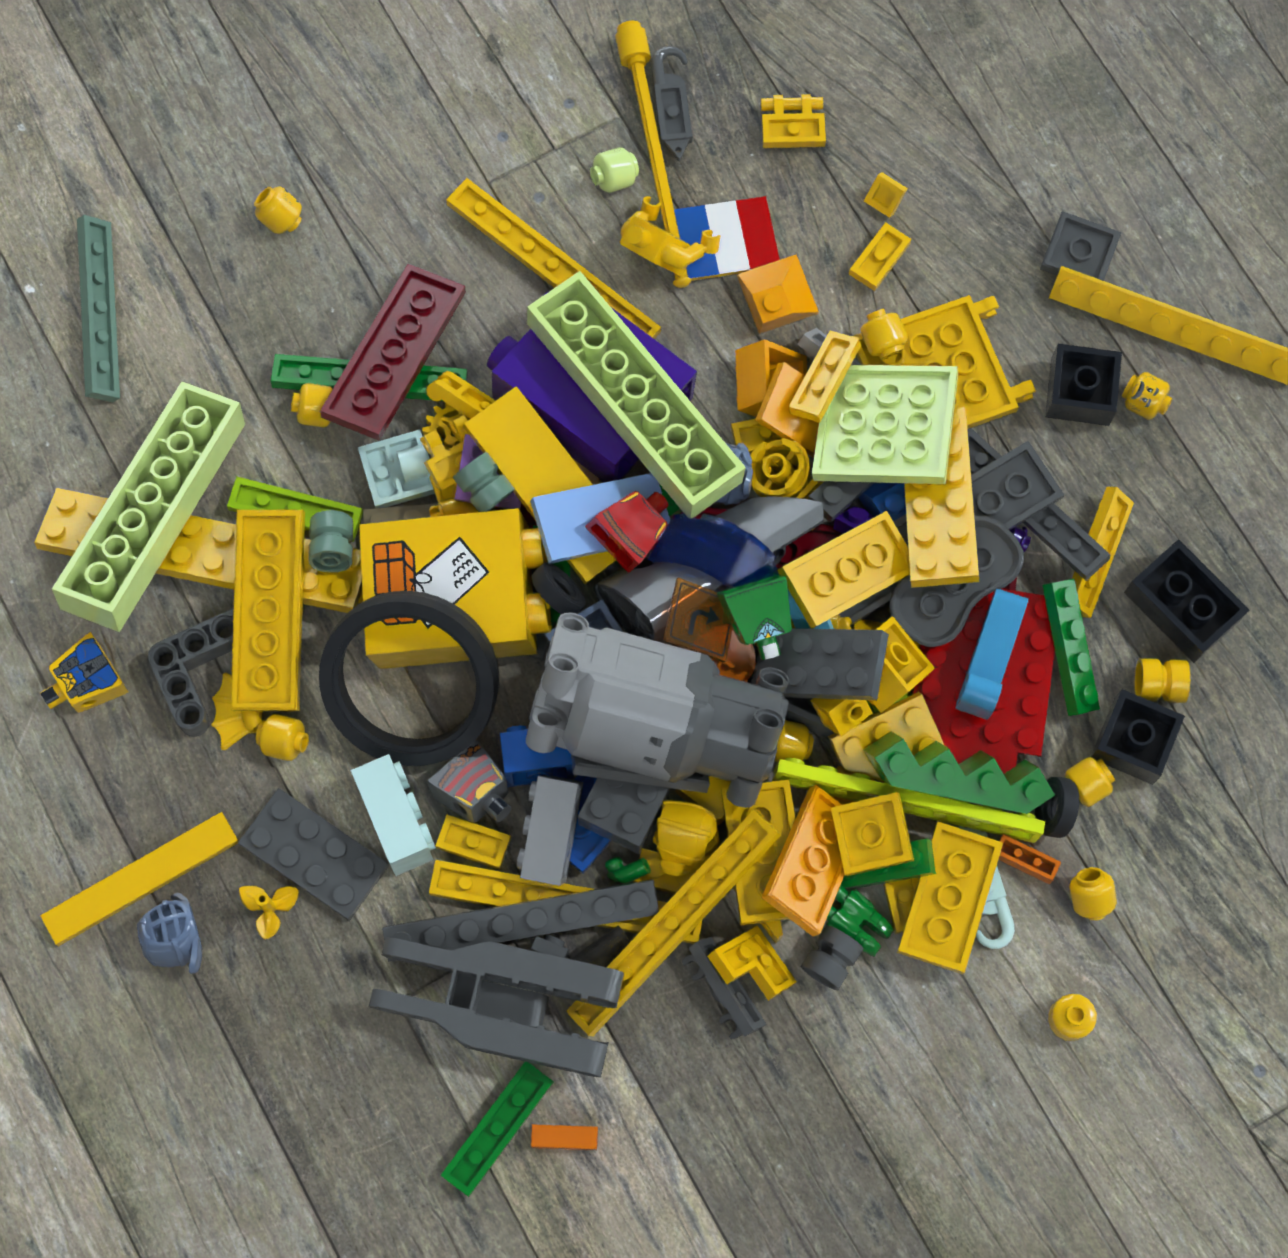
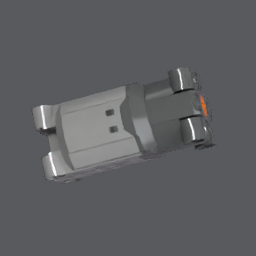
[526,613,789,808]

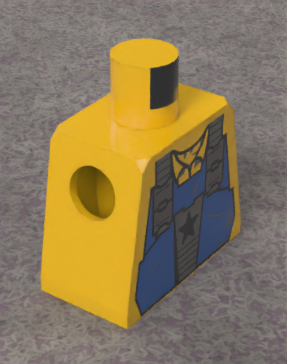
[40,632,129,713]

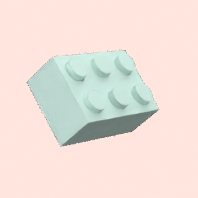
[351,754,436,876]

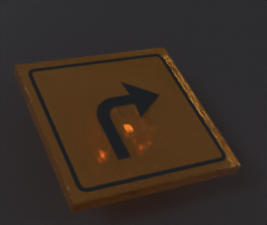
[663,577,733,663]

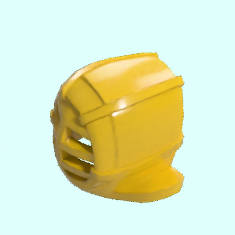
[653,800,720,876]

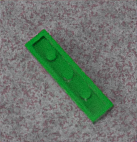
[1042,579,1100,716]
[440,1062,554,1197]

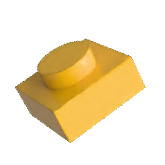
[864,172,908,218]

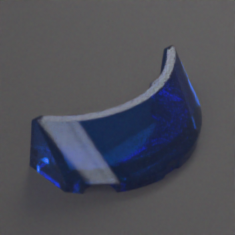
[648,513,780,589]

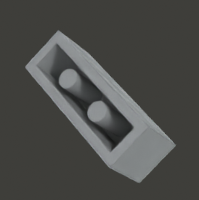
[517,774,584,886]

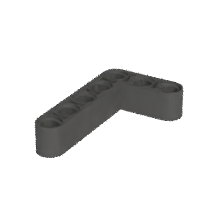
[148,604,305,737]

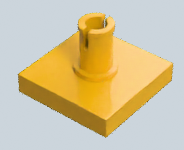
[831,792,914,876]

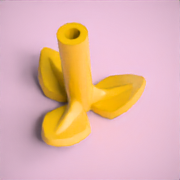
[239,885,299,940]

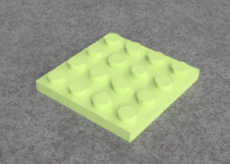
[812,365,958,484]

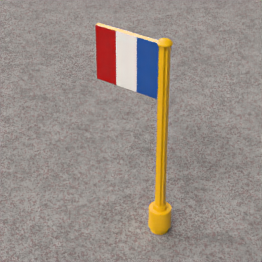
[615,20,780,288]

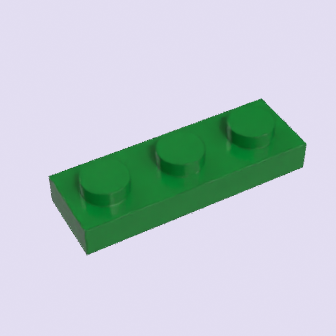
[841,839,936,890]

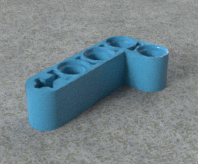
[955,589,1028,720]

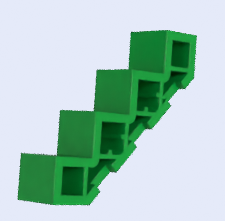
[863,731,1055,814]

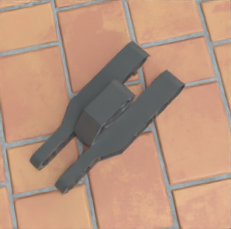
[368,937,624,1078]

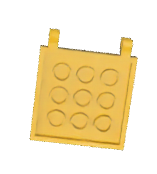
[852,295,1036,429]

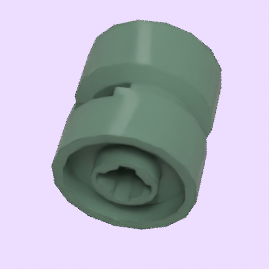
[453,452,515,512]
[308,510,353,573]

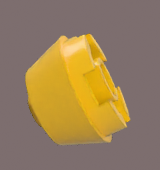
[750,438,811,498]

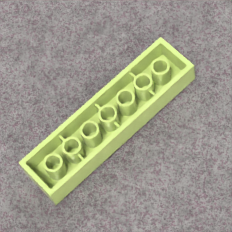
[527,271,746,520]
[52,382,245,632]

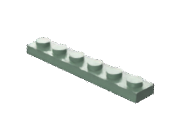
[77,215,120,402]

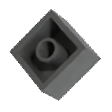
[578,778,670,854]

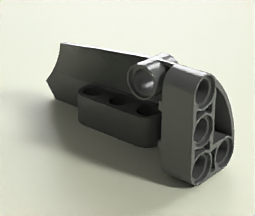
[594,496,824,644]

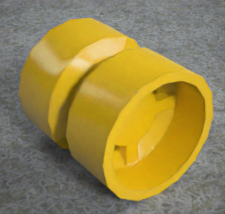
[1134,658,1190,703]

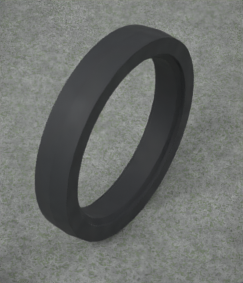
[319,591,499,766]

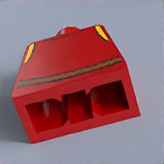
[585,491,668,573]

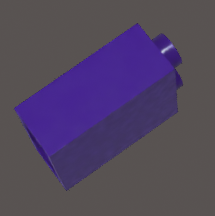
[487,291,697,483]

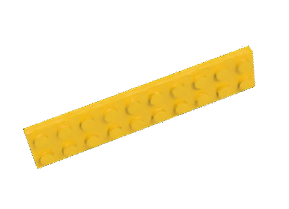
[34,488,362,613]

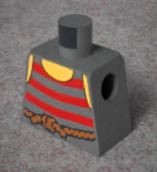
[428,740,511,823]

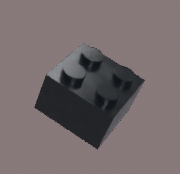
[1045,343,1122,426]
[1091,689,1185,785]

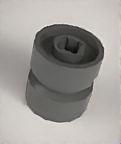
[801,925,864,991]

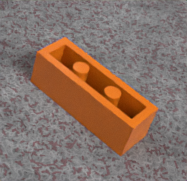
[998,834,1061,884]
[531,1124,598,1151]

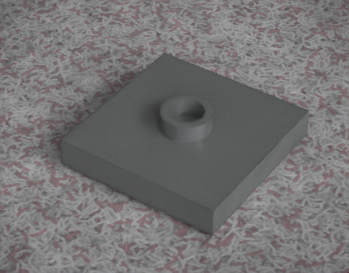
[1040,211,1122,281]

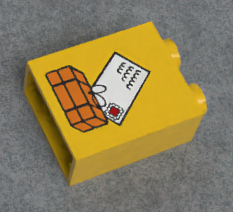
[359,508,551,669]

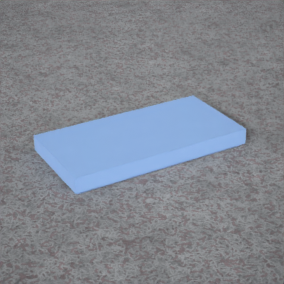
[530,473,674,564]

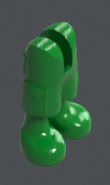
[826,885,895,957]

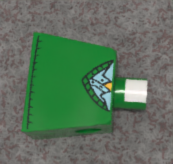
[717,575,792,660]

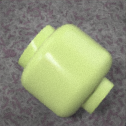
[590,147,639,193]

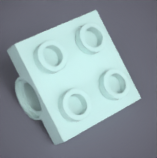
[358,430,435,508]

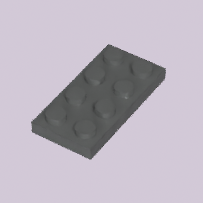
[752,628,889,701]
[238,788,389,921]

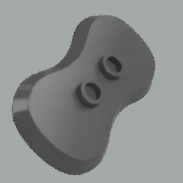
[890,516,1024,647]

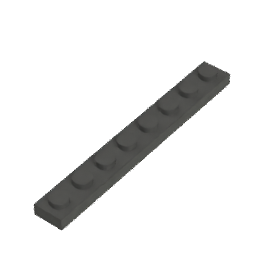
[382,879,659,962]

